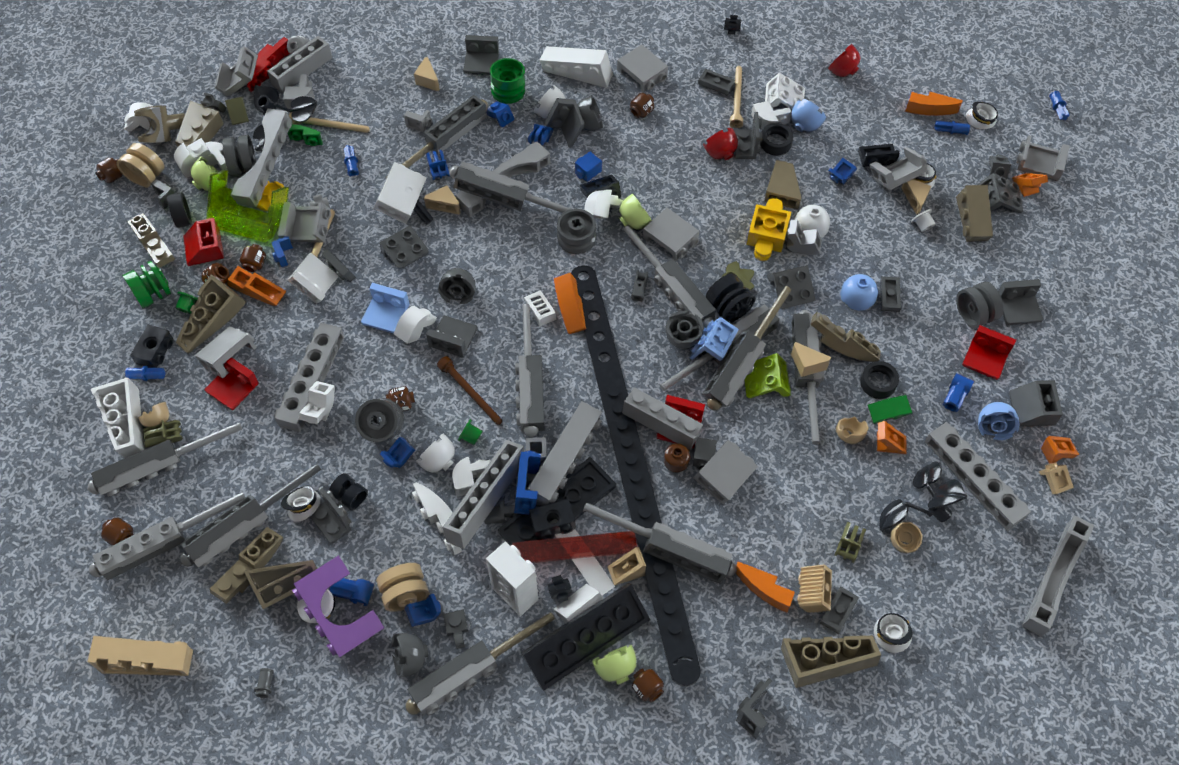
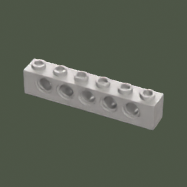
[275,323,345,432]
[925,422,1031,532]

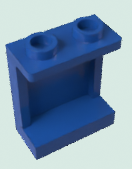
[514,451,541,515]

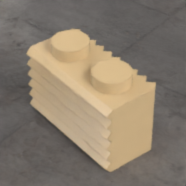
[797,564,832,613]

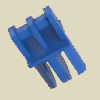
[528,124,553,146]
[426,150,450,180]

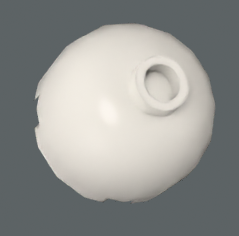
[534,85,566,119]
[795,205,830,238]
[416,433,455,473]

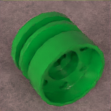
[490,58,525,104]
[122,260,171,309]

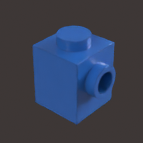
[575,151,602,182]

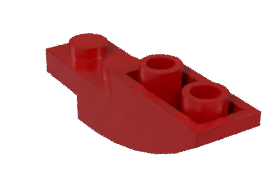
[247,37,290,92]

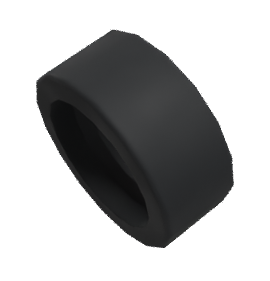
[760,123,793,156]
[167,192,192,228]
[860,361,899,399]

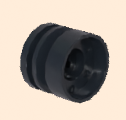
[706,273,756,323]

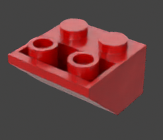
[183,218,224,266]

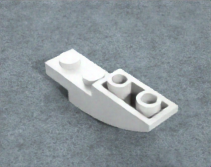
[412,482,462,555]

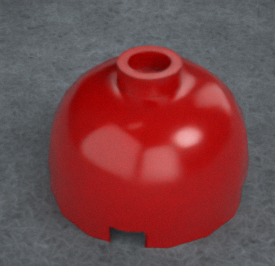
[828,44,861,77]
[703,128,738,160]

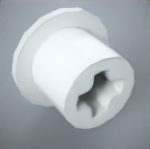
[911,209,936,232]

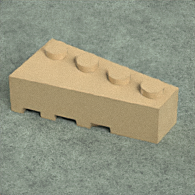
[87,636,193,676]

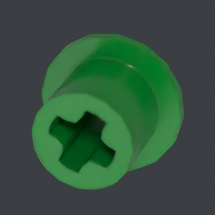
[175,292,198,314]
[458,419,483,446]

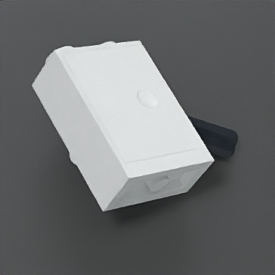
[373,162,434,225]

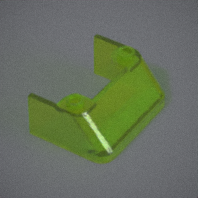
[206,170,289,242]

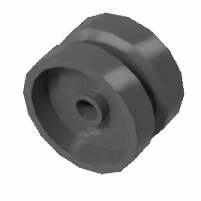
[222,135,256,176]
[557,208,596,254]
[956,281,1003,329]
[355,398,404,442]

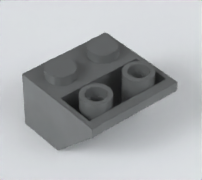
[1009,380,1063,426]

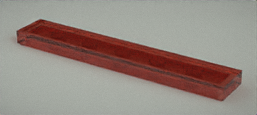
[512,531,637,563]

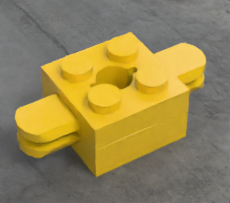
[747,198,791,261]

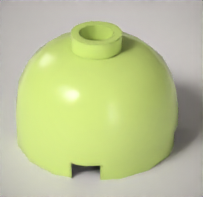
[191,157,226,192]
[619,194,652,230]
[592,645,637,684]

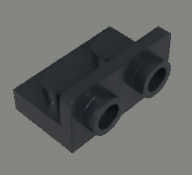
[580,174,622,199]

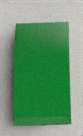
[288,124,323,146]
[867,395,913,424]

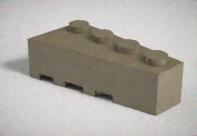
[781,635,881,688]

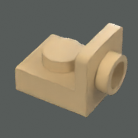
[1039,462,1074,494]

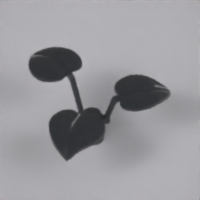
[253,85,317,151]
[879,461,967,532]

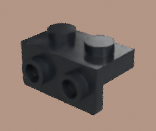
[858,144,900,167]

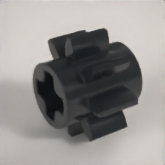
[724,15,742,35]
[547,575,572,603]

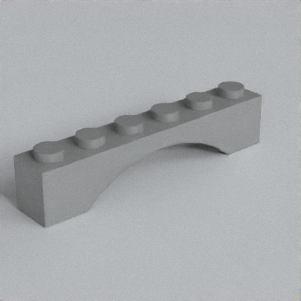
[231,109,292,207]
[456,141,551,217]
[1022,515,1094,637]

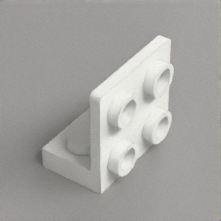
[765,73,805,109]
[287,253,338,304]

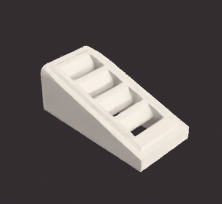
[524,290,556,327]

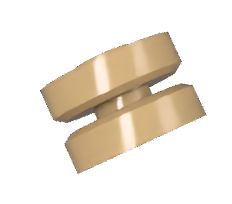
[117,143,165,188]
[376,563,430,612]

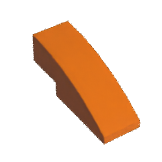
[905,92,963,116]
[227,266,286,306]
[554,273,586,334]
[736,562,795,613]

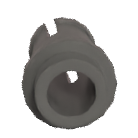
[254,668,274,698]

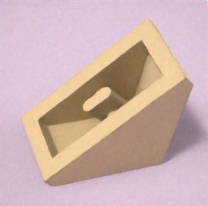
[414,57,440,91]
[901,179,931,214]
[424,185,460,215]
[791,342,831,377]
[607,547,646,585]

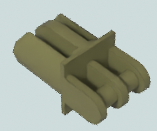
[143,420,183,448]
[834,522,866,563]

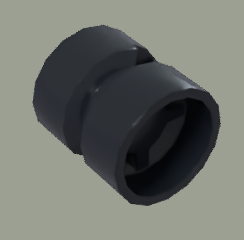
[329,473,368,511]

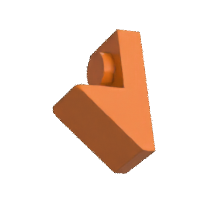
[1012,173,1048,197]
[877,421,907,454]
[1041,436,1079,464]

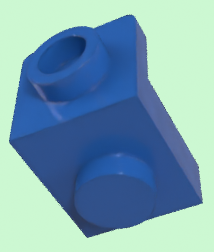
[486,102,514,127]
[828,158,857,185]
[271,236,293,267]
[380,437,415,468]
[404,594,441,627]

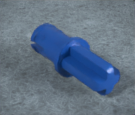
[1049,91,1070,120]
[934,121,970,135]
[344,145,359,177]
[125,366,166,381]

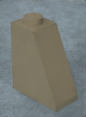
[764,160,801,210]

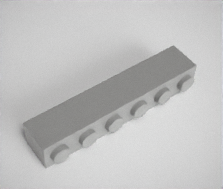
[528,401,602,507]
[443,440,525,549]

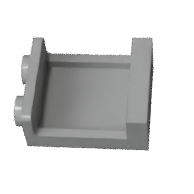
[617,44,668,93]
[214,46,258,96]
[1016,135,1070,181]
[870,147,927,190]
[278,202,331,242]
[643,208,699,261]
[195,326,257,378]
[693,440,758,505]

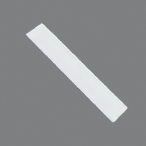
[549,519,615,596]

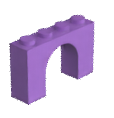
[292,555,384,657]

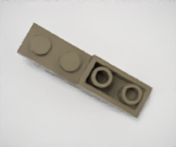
[127,213,175,268]
[810,311,881,362]
[210,527,283,604]

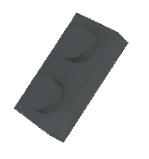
[698,69,735,96]
[322,249,356,282]
[880,276,901,312]
[820,586,859,634]

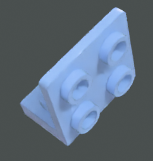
[361,283,410,334]
[689,317,739,361]

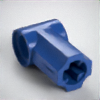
[942,373,974,412]
[329,578,374,606]

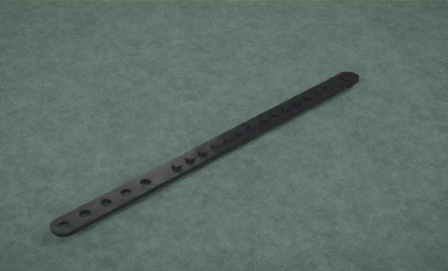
[571,265,701,686]

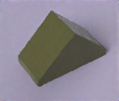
[225,96,249,125]

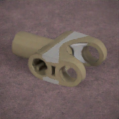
[134,105,185,143]

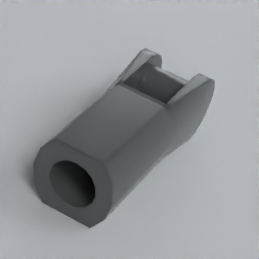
[631,270,649,302]

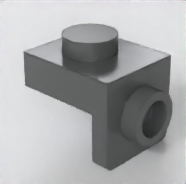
[989,154,1011,179]
[151,179,174,210]

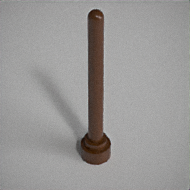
[437,356,502,425]

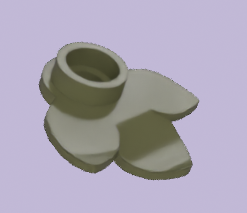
[722,261,754,291]

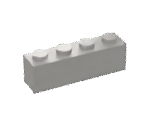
[267,36,332,93]
[622,387,703,450]

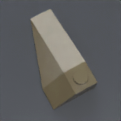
[176,274,246,354]

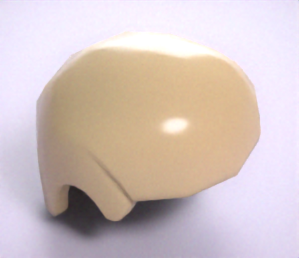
[138,402,169,428]
[836,417,869,444]
[890,522,922,553]

